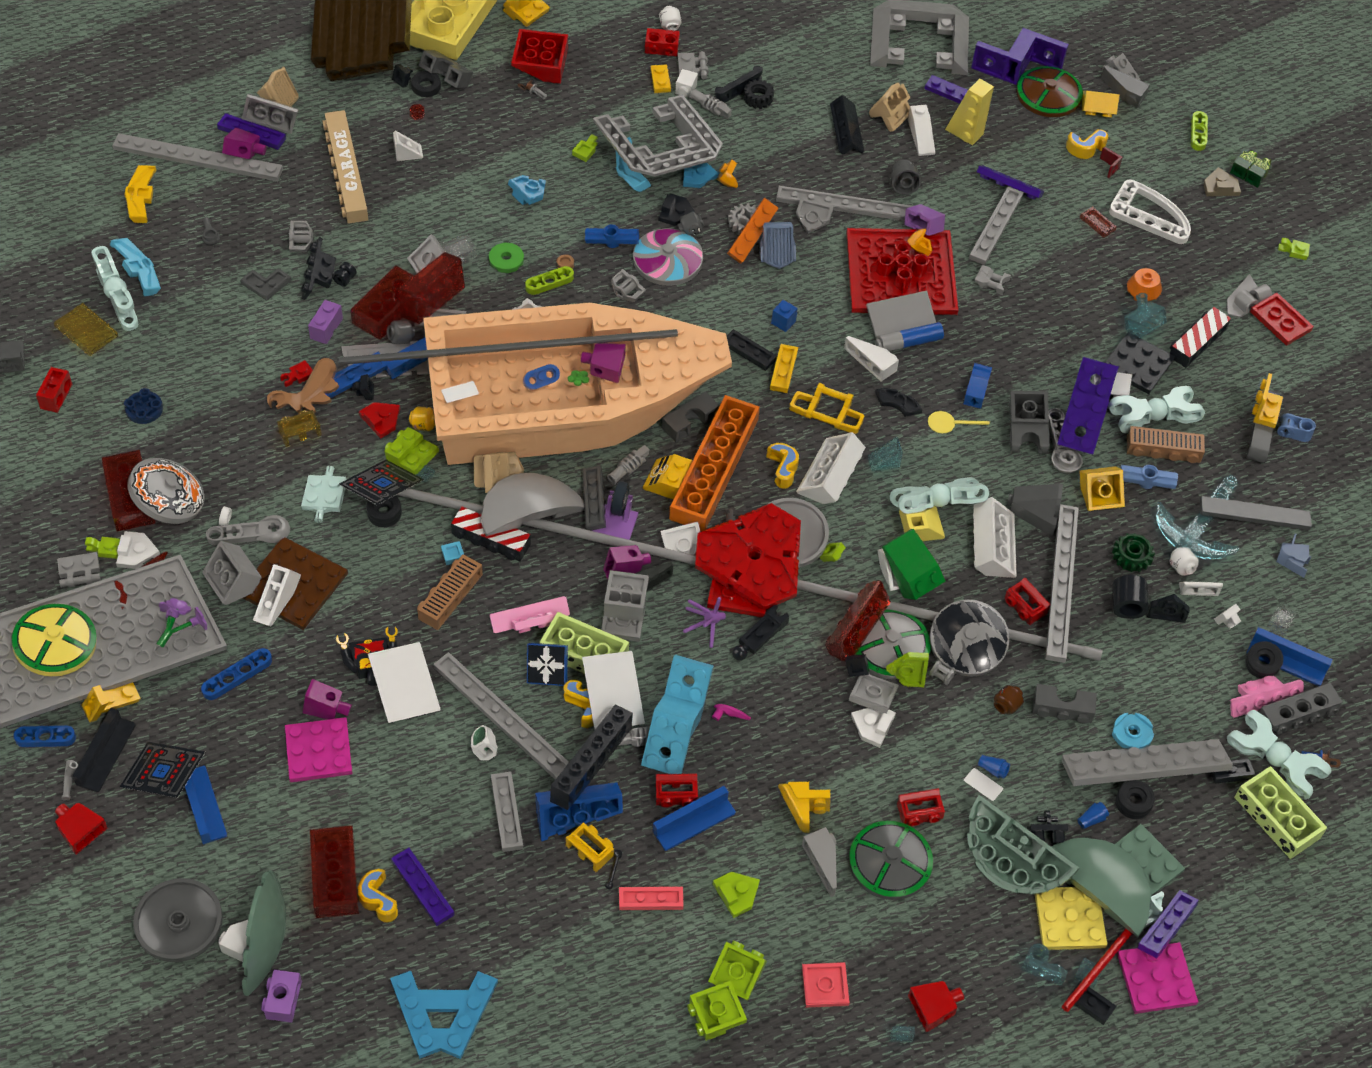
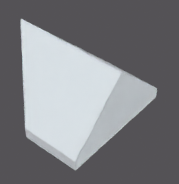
[393,130,423,161]

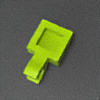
[572,134,598,162]
[1278,238,1310,260]
[85,537,120,559]

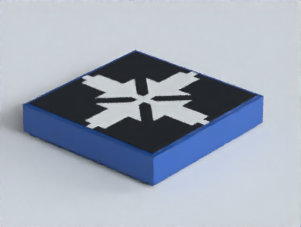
[527,643,568,686]

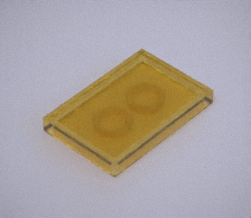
[54,303,118,356]

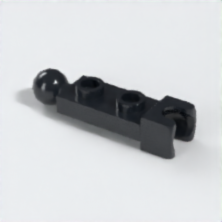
[732,605,789,661]

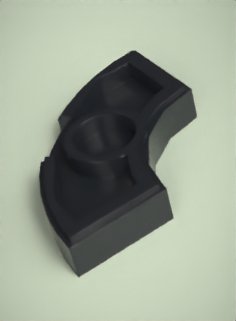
[875,388,922,417]

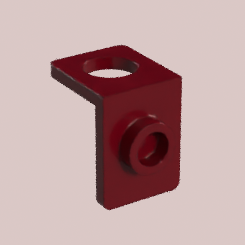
[1100,146,1123,178]

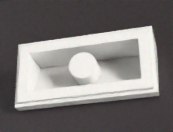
[1179,582,1223,596]

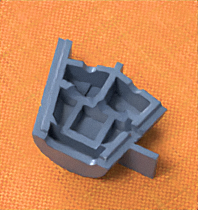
[1276,534,1311,578]

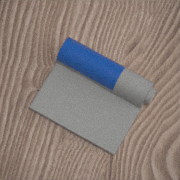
[866,291,944,351]

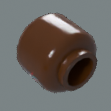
[994,685,1024,715]

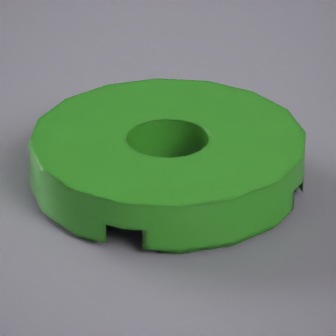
[489,243,524,273]

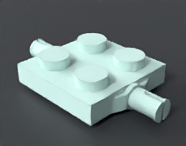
[301,466,347,523]

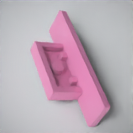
[490,596,570,633]
[1230,676,1304,718]

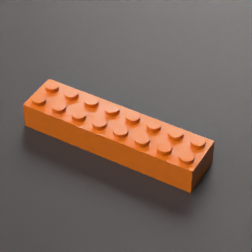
[669,395,760,531]

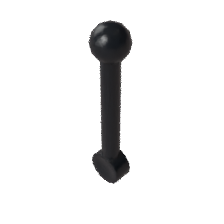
[605,850,622,889]

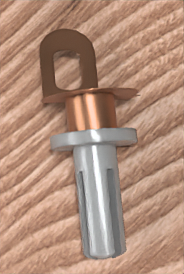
[518,80,547,99]

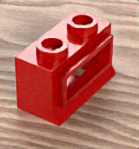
[1005,578,1050,625]
[655,774,698,808]
[897,788,945,827]

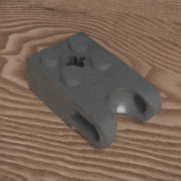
[1009,391,1049,453]

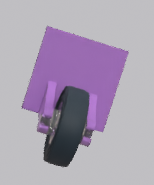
[592,481,638,540]

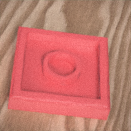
[802,962,850,1008]

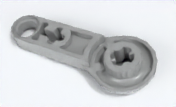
[1049,408,1083,474]
[206,515,290,545]

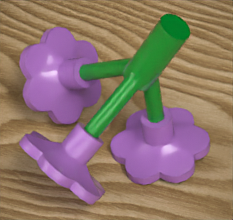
[156,598,207,647]

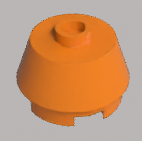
[1127,268,1162,303]

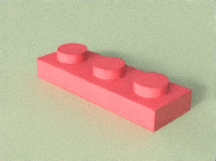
[619,887,683,910]

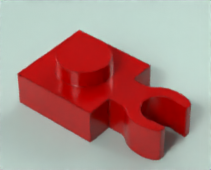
[280,360,313,387]

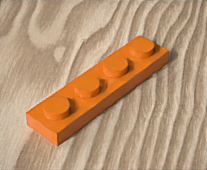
[727,198,778,263]

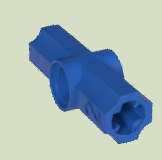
[585,224,639,248]

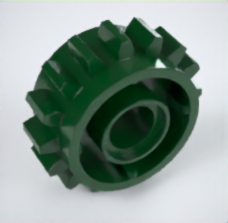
[1112,533,1155,572]

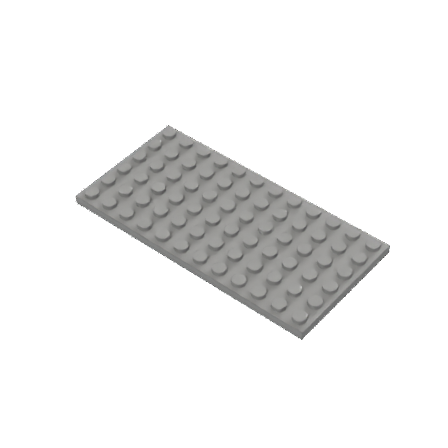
[0,554,227,728]

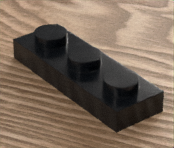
[727,329,777,371]

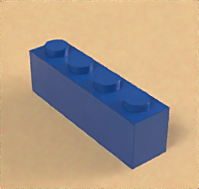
[535,782,623,842]

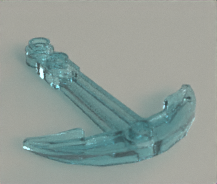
[1156,475,1239,559]

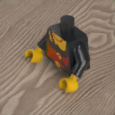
[336,627,398,686]

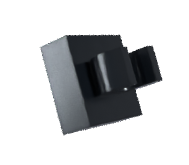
[392,64,413,88]
[353,374,375,400]
[845,654,870,677]

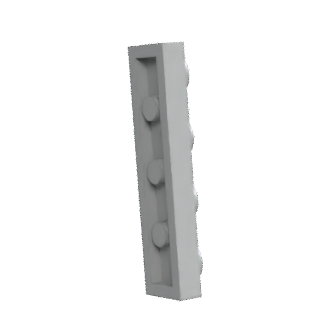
[491,772,523,852]

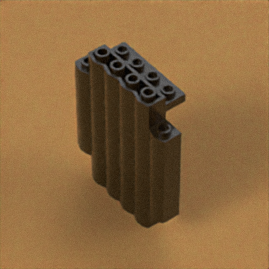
[311,0,412,81]

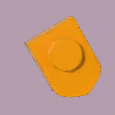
[717,160,738,188]
[908,229,932,256]

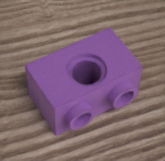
[262,970,302,1022]

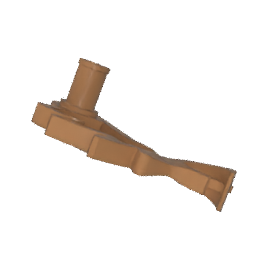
[267,358,339,413]

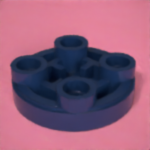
[124,388,163,424]

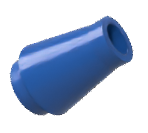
[978,755,1010,779]
[1077,802,1109,829]

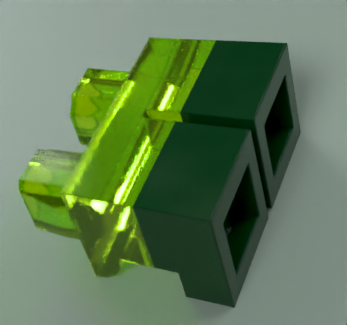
[1230,150,1271,188]

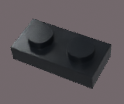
[1210,759,1256,784]
[1067,981,1117,1025]

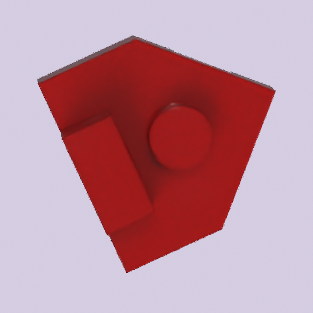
[359,402,400,439]

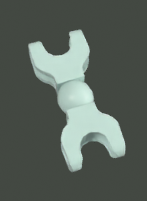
[92,246,139,331]
[1108,386,1205,433]
[890,477,989,514]
[1227,710,1331,800]

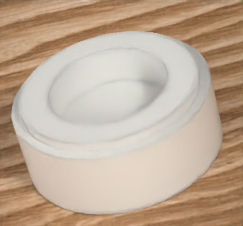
[219,506,232,525]

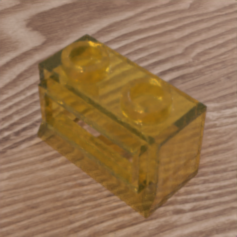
[277,410,322,447]

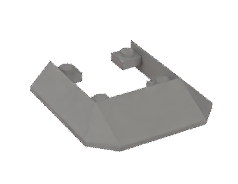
[870,0,969,75]
[593,94,723,177]

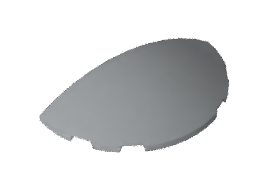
[481,473,585,536]

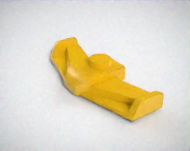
[124,165,156,223]

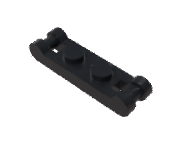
[715,66,763,103]

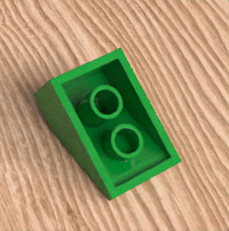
[882,529,946,600]

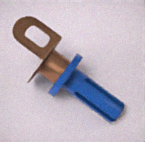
[1301,750,1341,767]

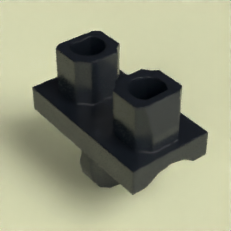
[1027,810,1068,844]

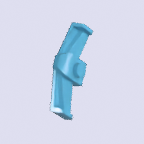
[616,137,651,192]
[110,238,161,296]

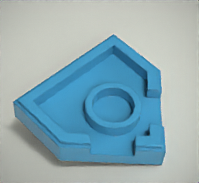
[683,162,719,188]
[508,175,546,205]

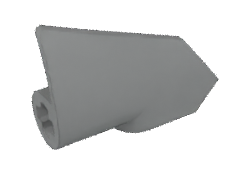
[1227,274,1272,318]

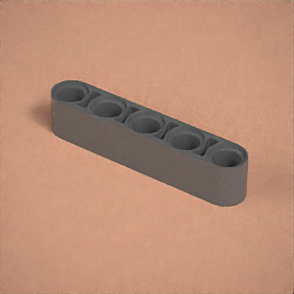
[1246,390,1280,463]

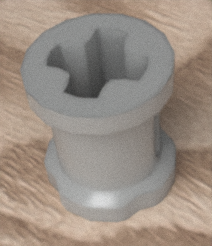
[929,660,956,686]

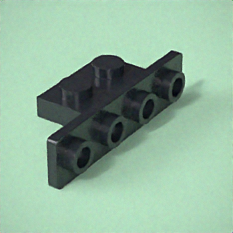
[301,237,336,300]

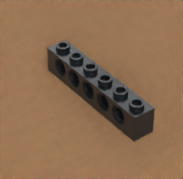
[550,704,633,810]

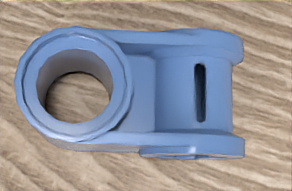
[1277,413,1316,442]

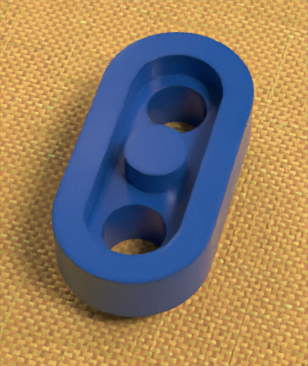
[523,364,560,390]

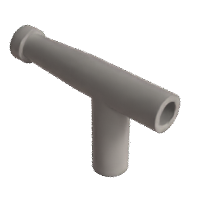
[62,760,78,800]

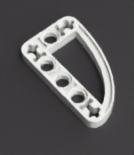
[1109,180,1191,244]

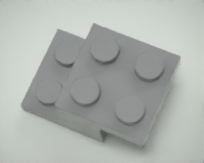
[601,570,649,642]

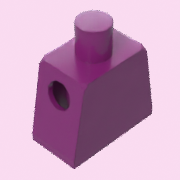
[222,128,267,159]
[581,343,626,383]
[603,545,651,579]
[303,679,352,720]

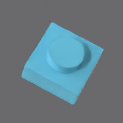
[441,541,464,565]

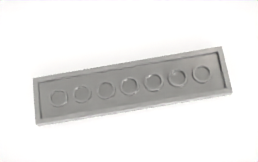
[1062,739,1233,786]

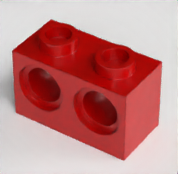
[645,28,680,56]
[36,367,73,413]

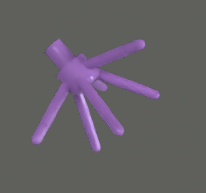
[683,597,726,648]

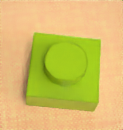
[820,542,846,562]

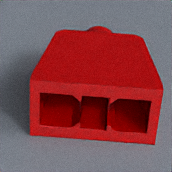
[55,803,108,855]
[908,981,964,1032]

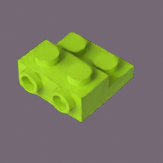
[384,427,439,475]
[708,940,767,1000]
[687,980,747,1041]

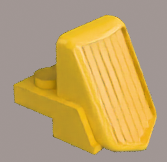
[503,0,550,27]
[778,782,830,833]

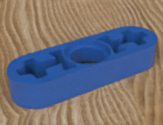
[14,725,76,747]

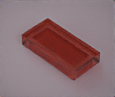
[1080,206,1117,238]

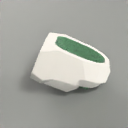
[471,725,498,760]

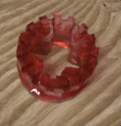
[409,104,425,120]

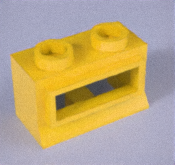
[566,822,614,872]

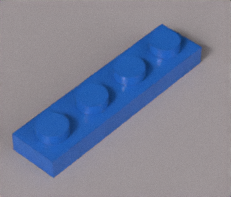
[325,351,387,398]

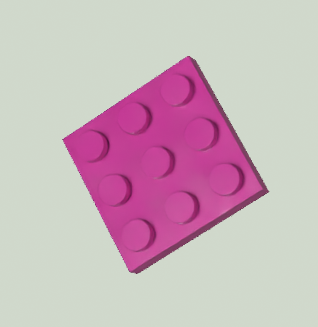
[285,717,352,783]
[1117,942,1198,1014]

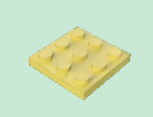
[1035,887,1107,950]

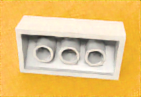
[796,432,866,504]
[973,497,1016,578]

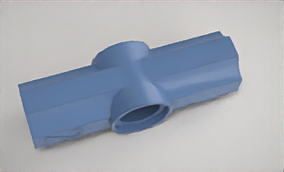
[1120,465,1178,489]

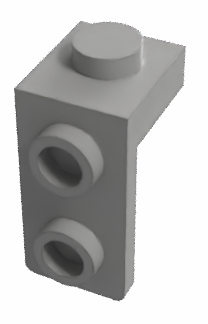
[1102,53,1140,80]

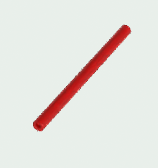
[1062,928,1133,1012]

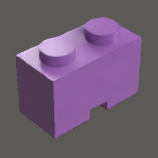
[904,204,945,236]
[308,300,343,344]

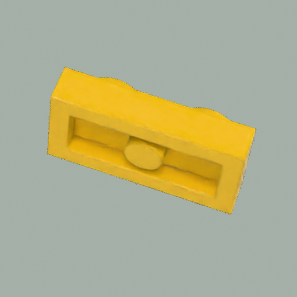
[650,65,671,93]

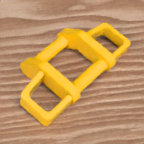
[789,383,864,434]

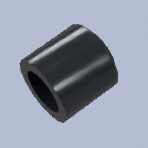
[1112,574,1149,619]

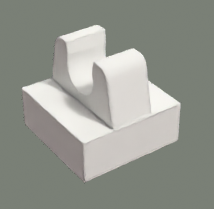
[1214,604,1241,629]

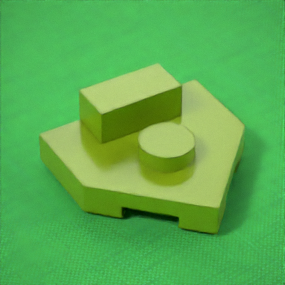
[886,652,929,687]
[713,872,760,918]

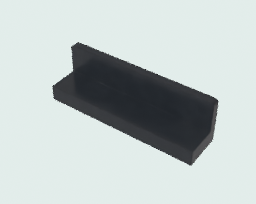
[830,95,865,154]
[73,708,136,792]

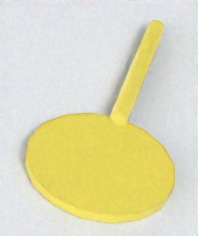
[928,411,990,434]

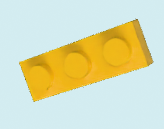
[770,344,798,393]

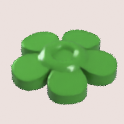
[568,370,589,386]

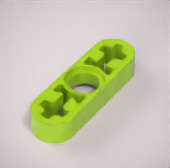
[1191,111,1208,151]
[525,266,574,295]

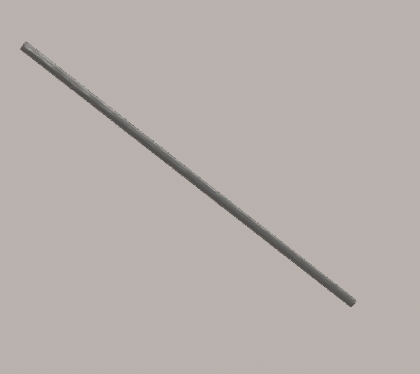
[339,329,678,365]

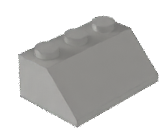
[242,93,299,134]
[202,541,262,605]

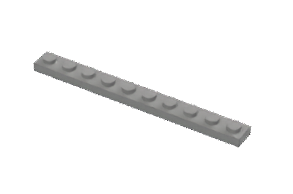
[112,133,283,182]
[1045,504,1079,663]
[434,652,569,780]

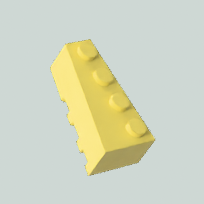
[945,79,994,145]

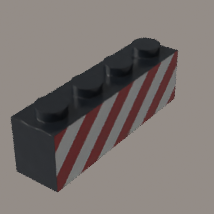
[1169,307,1231,368]
[451,507,531,562]

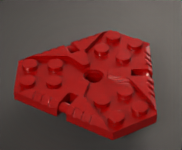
[695,503,801,610]

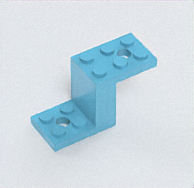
[641,655,714,774]

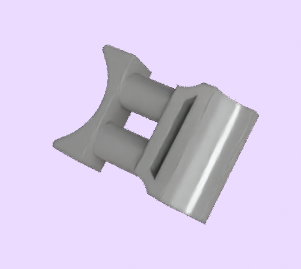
[975,265,1011,295]

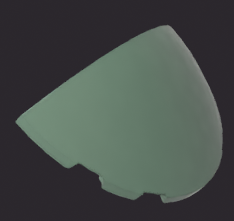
[967,795,1080,894]
[1052,838,1151,937]
[242,870,286,996]

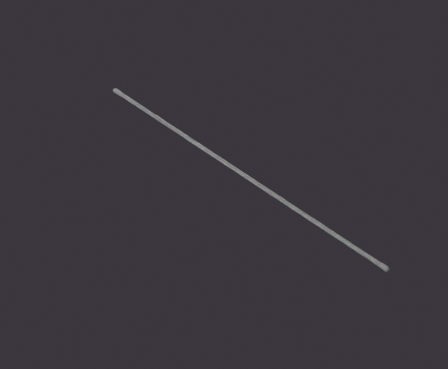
[397,488,1103,661]

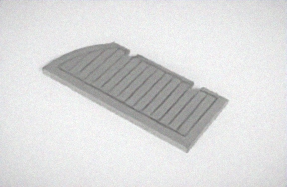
[341,341,430,378]

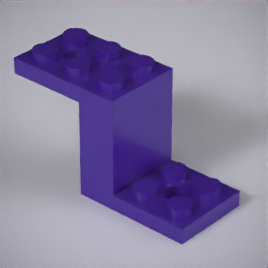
[971,28,1069,85]
[1057,357,1119,454]

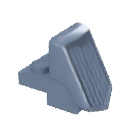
[758,222,796,269]

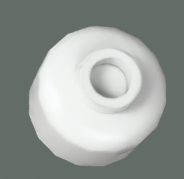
[659,6,682,31]
[1169,547,1199,576]

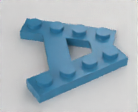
[390,971,498,1059]

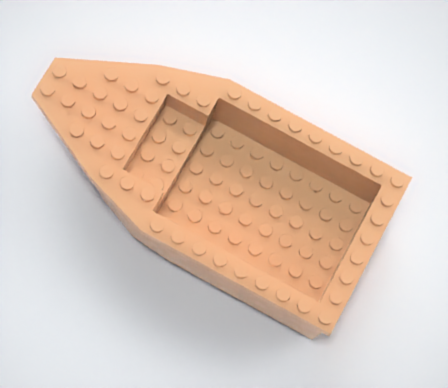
[423,303,732,465]

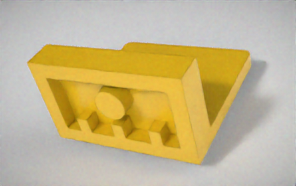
[1252,373,1283,428]

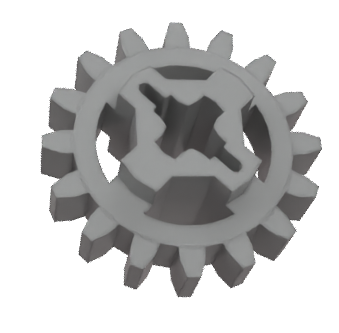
[728,203,756,235]

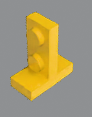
[82,682,141,722]

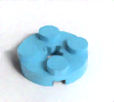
[1112,713,1154,749]

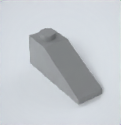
[802,827,837,897]

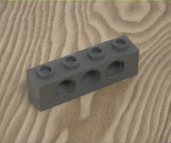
[1259,683,1343,735]

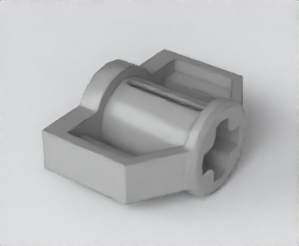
[289,221,313,252]
[611,269,646,302]

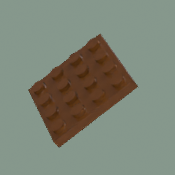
[243,537,348,630]

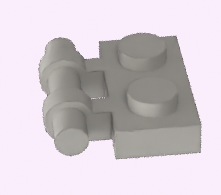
[678,51,709,79]
[57,552,101,588]

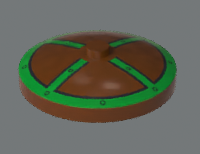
[1016,66,1083,117]

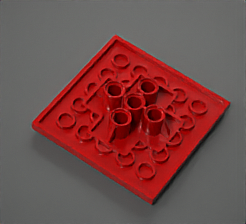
[846,228,958,315]

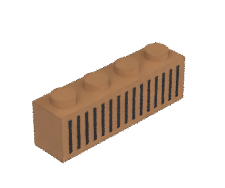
[1127,426,1205,463]
[417,554,483,630]

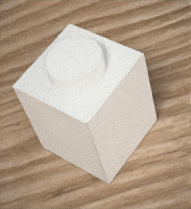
[675,69,698,98]

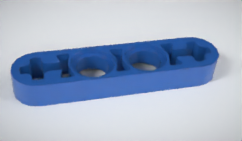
[201,648,272,700]

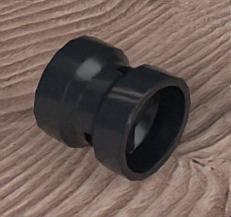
[332,262,357,287]

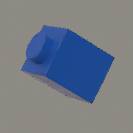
[771,300,798,332]

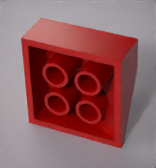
[511,29,568,84]

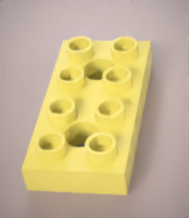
[410,0,497,60]

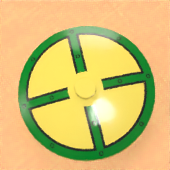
[12,604,97,676]

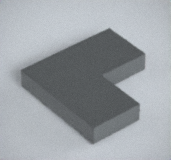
[240,268,292,301]

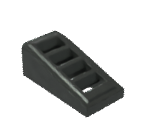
[635,562,673,591]

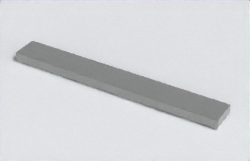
[776,186,913,221]

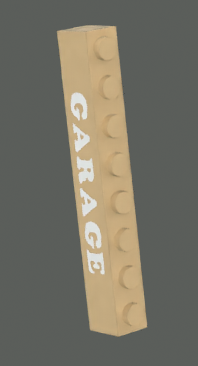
[322,110,368,223]

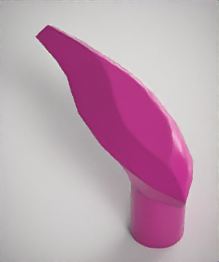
[712,704,751,721]

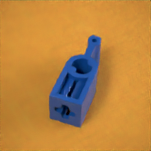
[963,363,992,409]

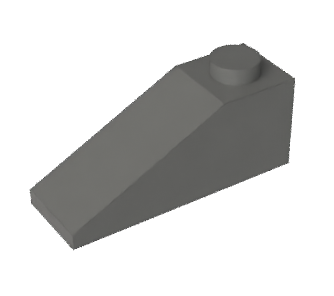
[1101,65,1150,108]

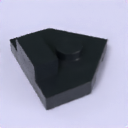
[658,193,695,226]
[1147,594,1190,623]

